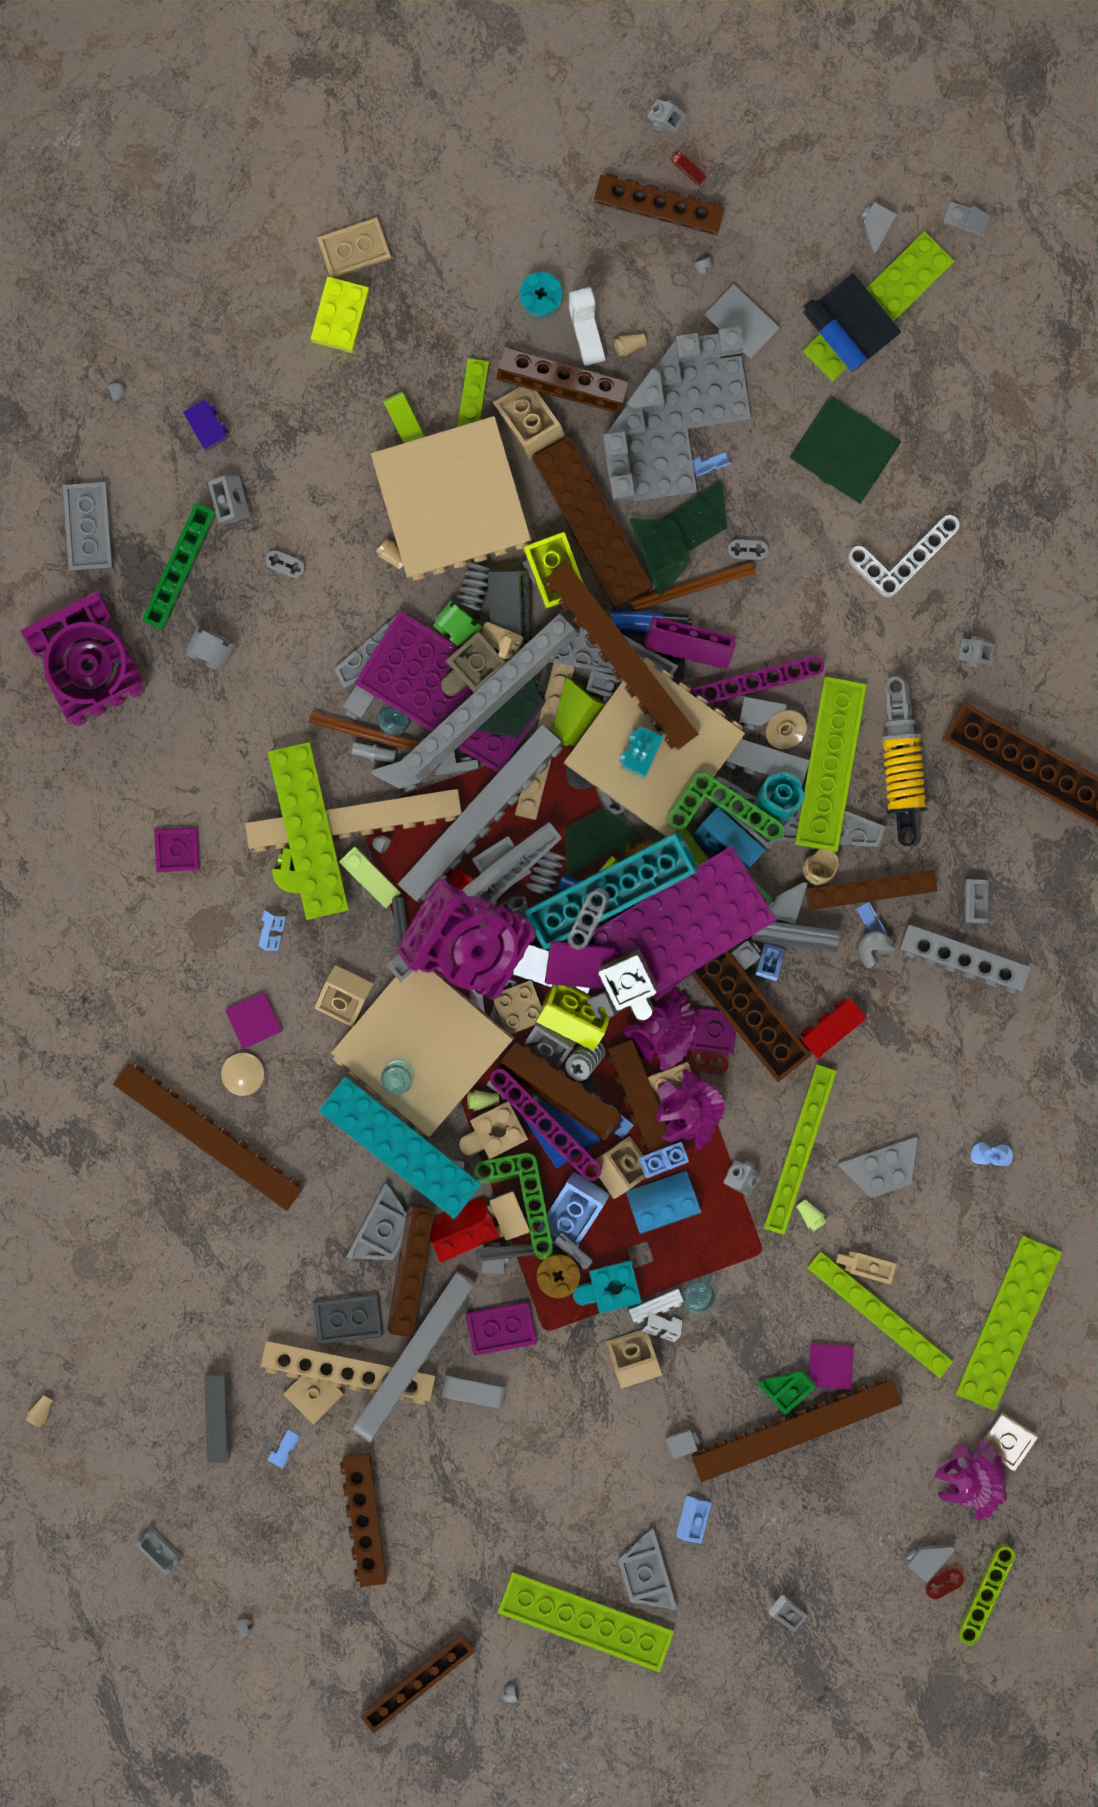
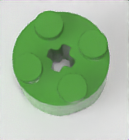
[433,600,483,647]

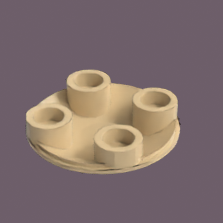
[221,1053,264,1096]

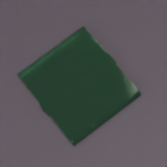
[789,395,901,504]

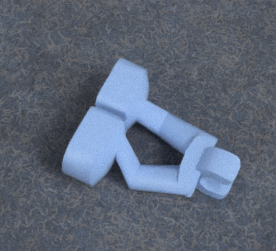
[970,1143,1013,1166]

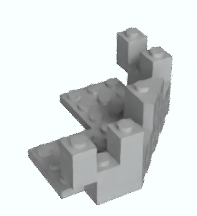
[603,327,751,503]

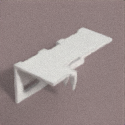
[641,1313,682,1342]

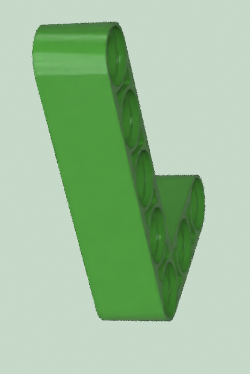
[666,772,783,840]
[475,1153,553,1259]

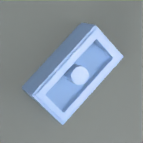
[676,1496,712,1544]

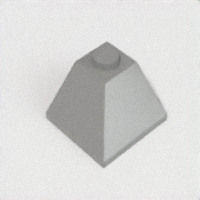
[524,1023,576,1069]

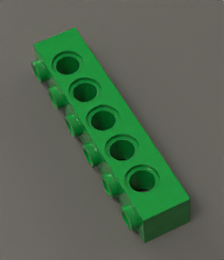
[142,503,216,631]

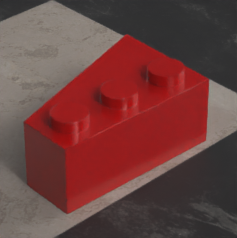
[800,998,867,1059]

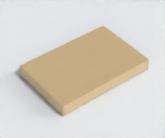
[317,217,391,278]

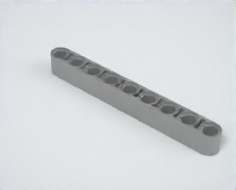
[352,1271,476,1442]

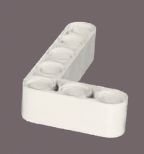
[569,287,605,366]
[848,515,959,597]

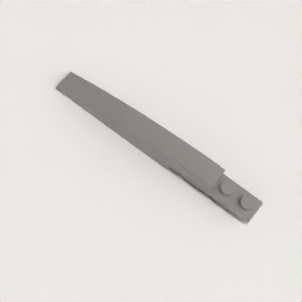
[386,823,562,982]

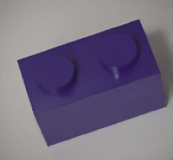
[183,400,229,452]

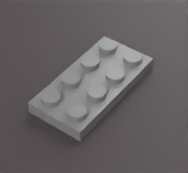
[63,482,113,571]

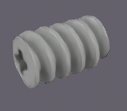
[456,563,490,611]
[526,851,566,897]
[566,1042,605,1081]

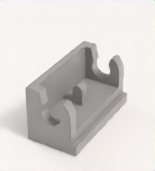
[964,879,989,923]
[587,989,628,1018]
[135,1527,183,1576]

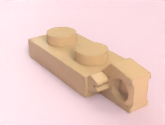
[835,1252,897,1285]

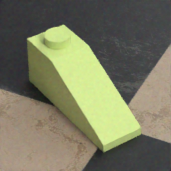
[339,847,401,908]

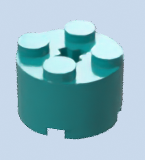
[520,272,563,319]
[756,772,805,823]

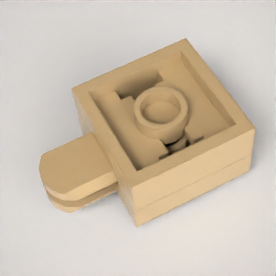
[460,1101,528,1159]

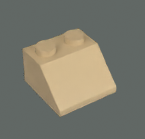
[314,965,373,1027]
[591,1136,646,1199]
[487,1190,530,1241]
[606,1330,662,1389]

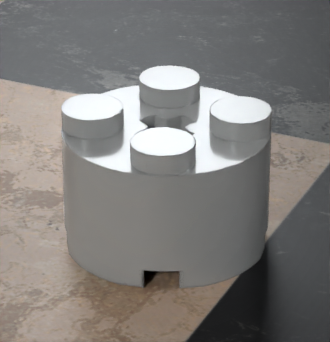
[186,625,236,670]

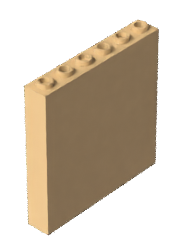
[371,416,532,581]
[563,657,745,837]
[331,970,514,1137]

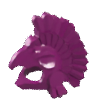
[623,989,698,1071]
[656,1069,725,1150]
[935,1439,1007,1521]

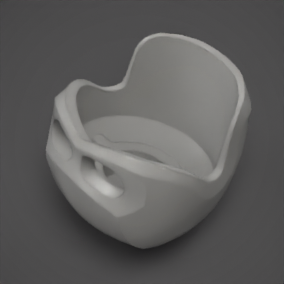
[858,931,896,970]

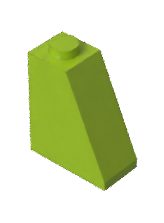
[552,677,605,746]

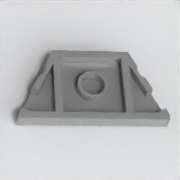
[838,1137,917,1198]
[346,1184,407,1260]
[618,1528,677,1610]

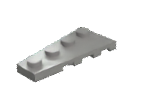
[334,616,396,689]
[714,776,796,850]

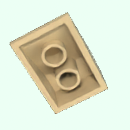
[493,386,565,460]

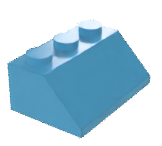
[692,807,765,870]
[626,1171,701,1234]

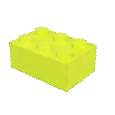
[311,277,370,353]
[523,532,583,609]
[536,985,610,1051]

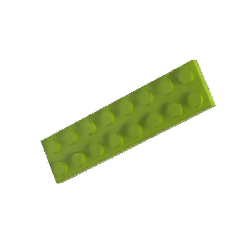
[803,231,955,382]
[794,677,867,853]
[268,742,349,920]
[955,1235,1062,1411]
[497,1571,674,1672]

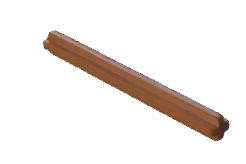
[631,562,755,611]
[309,712,421,751]

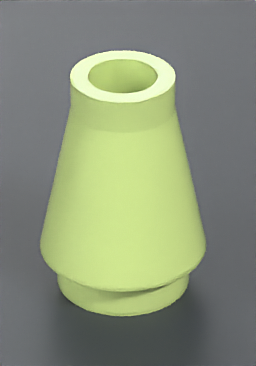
[467,1090,499,1111]
[796,1199,827,1232]

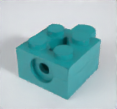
[619,726,663,778]
[573,1260,641,1314]

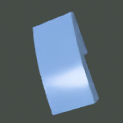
[638,1142,689,1178]

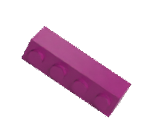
[645,616,735,669]

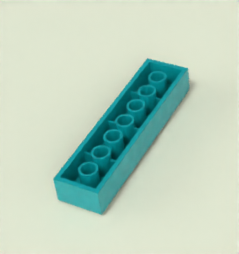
[524,831,699,950]
[318,1077,482,1219]

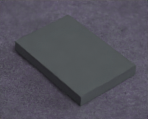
[313,1293,383,1345]

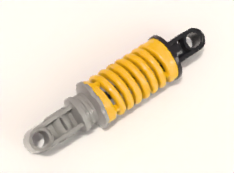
[881,677,928,847]

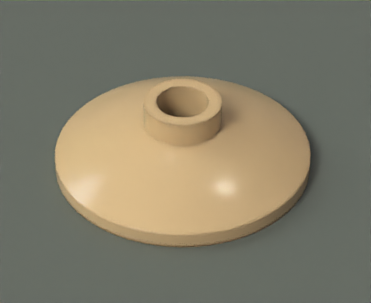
[765,710,807,749]

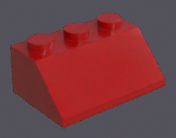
[430,1196,500,1263]

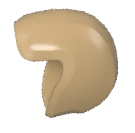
[802,850,839,887]

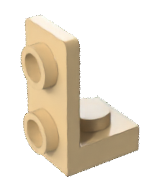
[481,622,523,659]

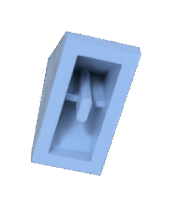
[755,943,785,981]

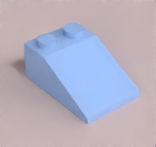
[537,1171,610,1245]

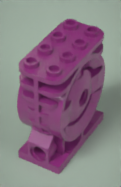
[20,592,147,727]
[396,877,536,1000]

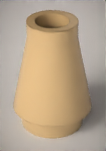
[614,333,647,357]
[375,538,403,570]
[26,1395,54,1428]

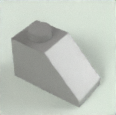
[862,202,897,255]
[739,697,787,730]
[372,761,420,792]
[769,882,807,925]
[906,1545,955,1583]

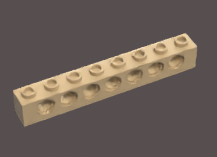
[261,1341,435,1405]

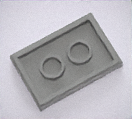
[704,284,780,360]

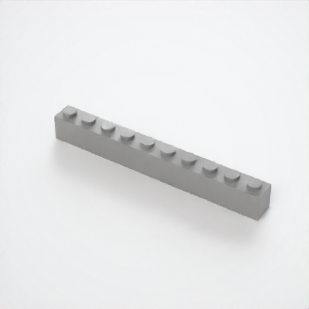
[401,614,578,782]
[603,696,810,784]
[398,724,564,903]

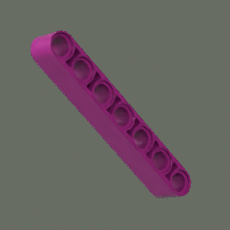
[689,656,824,706]
[490,1069,602,1181]

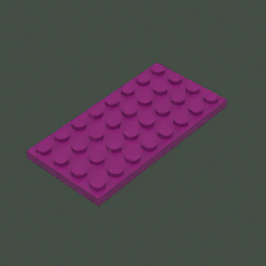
[354,611,546,773]
[591,846,778,998]

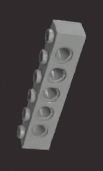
[899,925,1031,994]

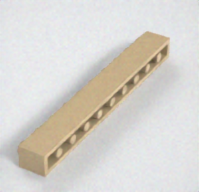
[245,789,462,853]

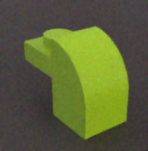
[272,848,300,894]

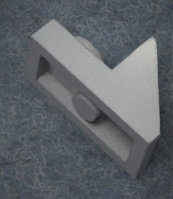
[943,201,990,236]
[586,670,623,698]
[436,751,479,777]
[768,1595,808,1632]

